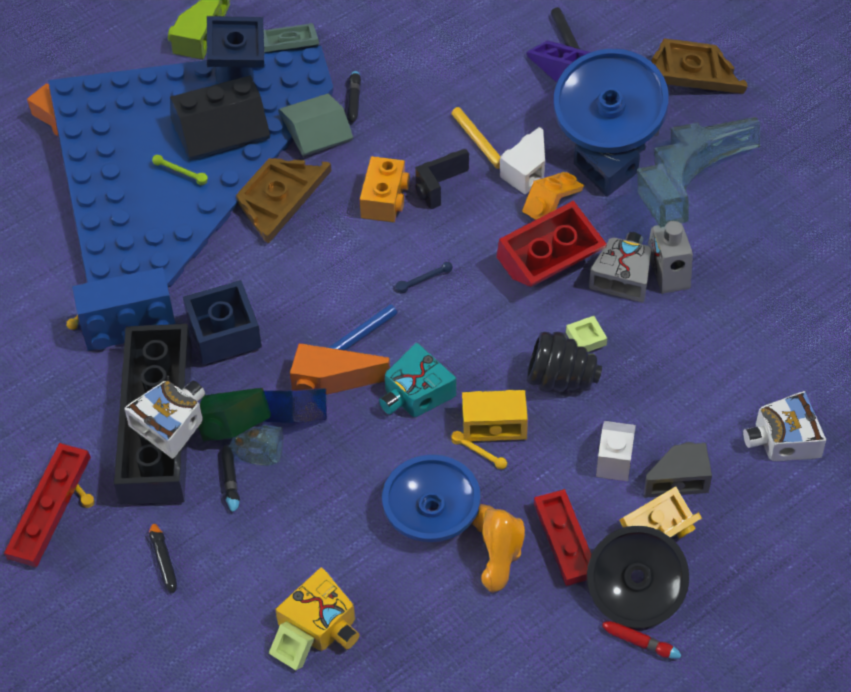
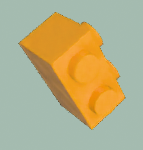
[360,156,410,223]

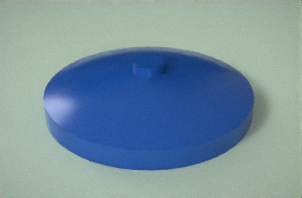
[554,49,669,153]

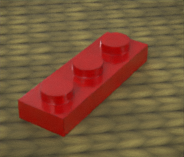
[534,489,592,586]

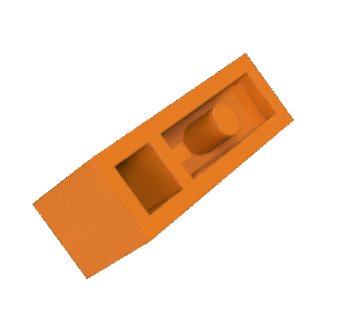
[290,343,390,396]

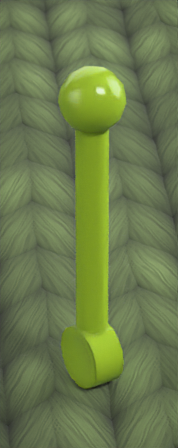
[152,154,208,185]

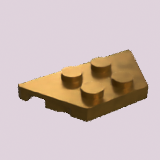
[651,38,747,94]
[236,158,332,243]

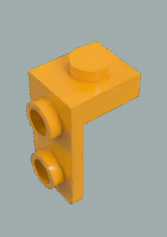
[522,172,584,220]

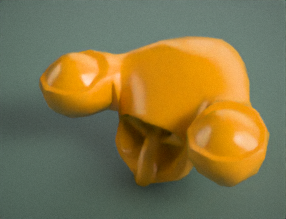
[472,504,525,593]

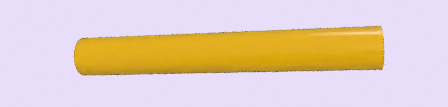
[451,107,501,169]

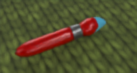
[602,621,681,659]

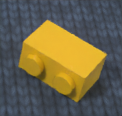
[462,390,528,441]

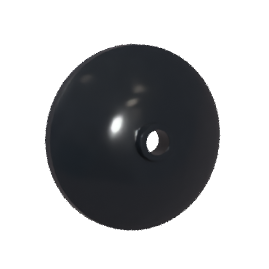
[587,526,689,628]

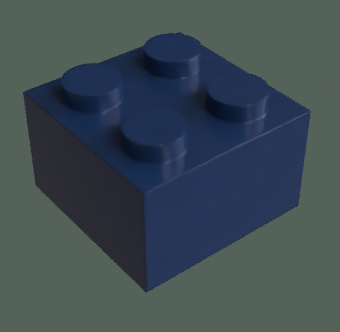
[183,280,262,365]

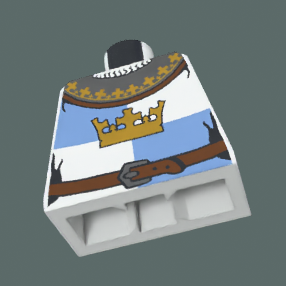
[124,380,205,459]
[743,391,826,461]

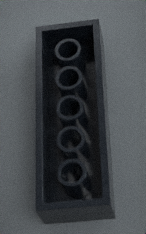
[114,324,192,505]

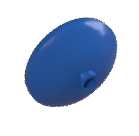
[382,455,480,542]

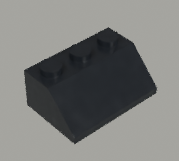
[170,75,270,161]

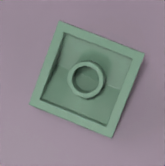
[264,23,319,53]
[278,94,353,157]

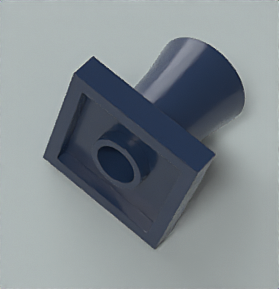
[207,16,264,84]

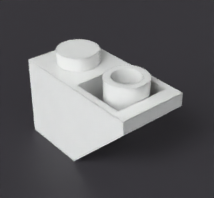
[500,127,545,194]

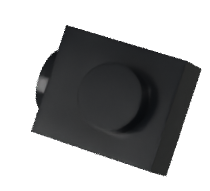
[415,149,469,209]

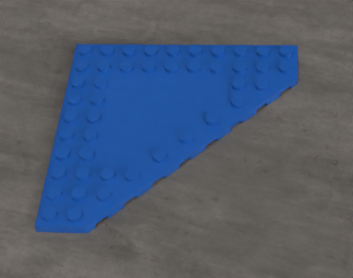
[48,46,333,287]

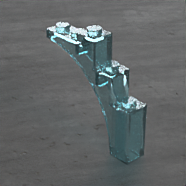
[637,117,760,227]

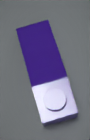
[526,40,590,83]

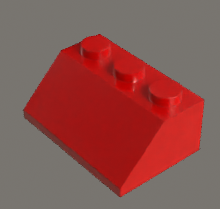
[497,200,607,287]

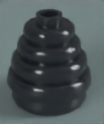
[527,332,602,392]

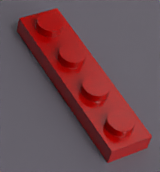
[4,443,91,568]

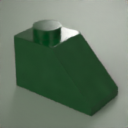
[198,387,271,442]

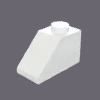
[596,421,636,481]

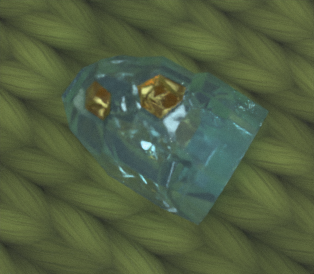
[230,424,284,466]

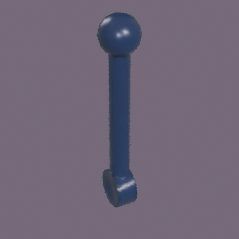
[396,262,453,294]

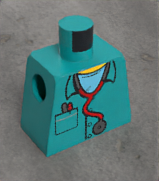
[379,343,457,417]

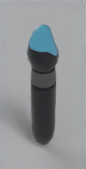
[347,71,361,123]
[221,445,240,512]

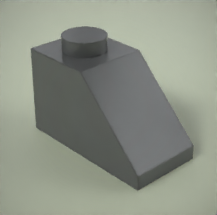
[644,442,712,498]

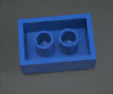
[72,267,176,351]

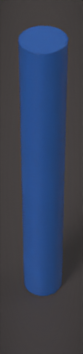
[328,304,397,350]

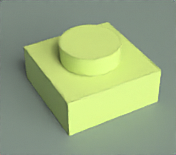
[566,316,607,352]
[268,621,315,670]

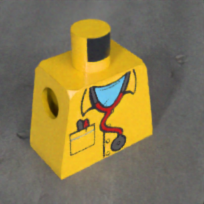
[275,567,360,651]

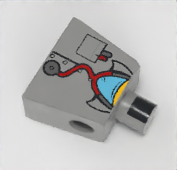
[647,221,693,294]
[589,232,651,303]

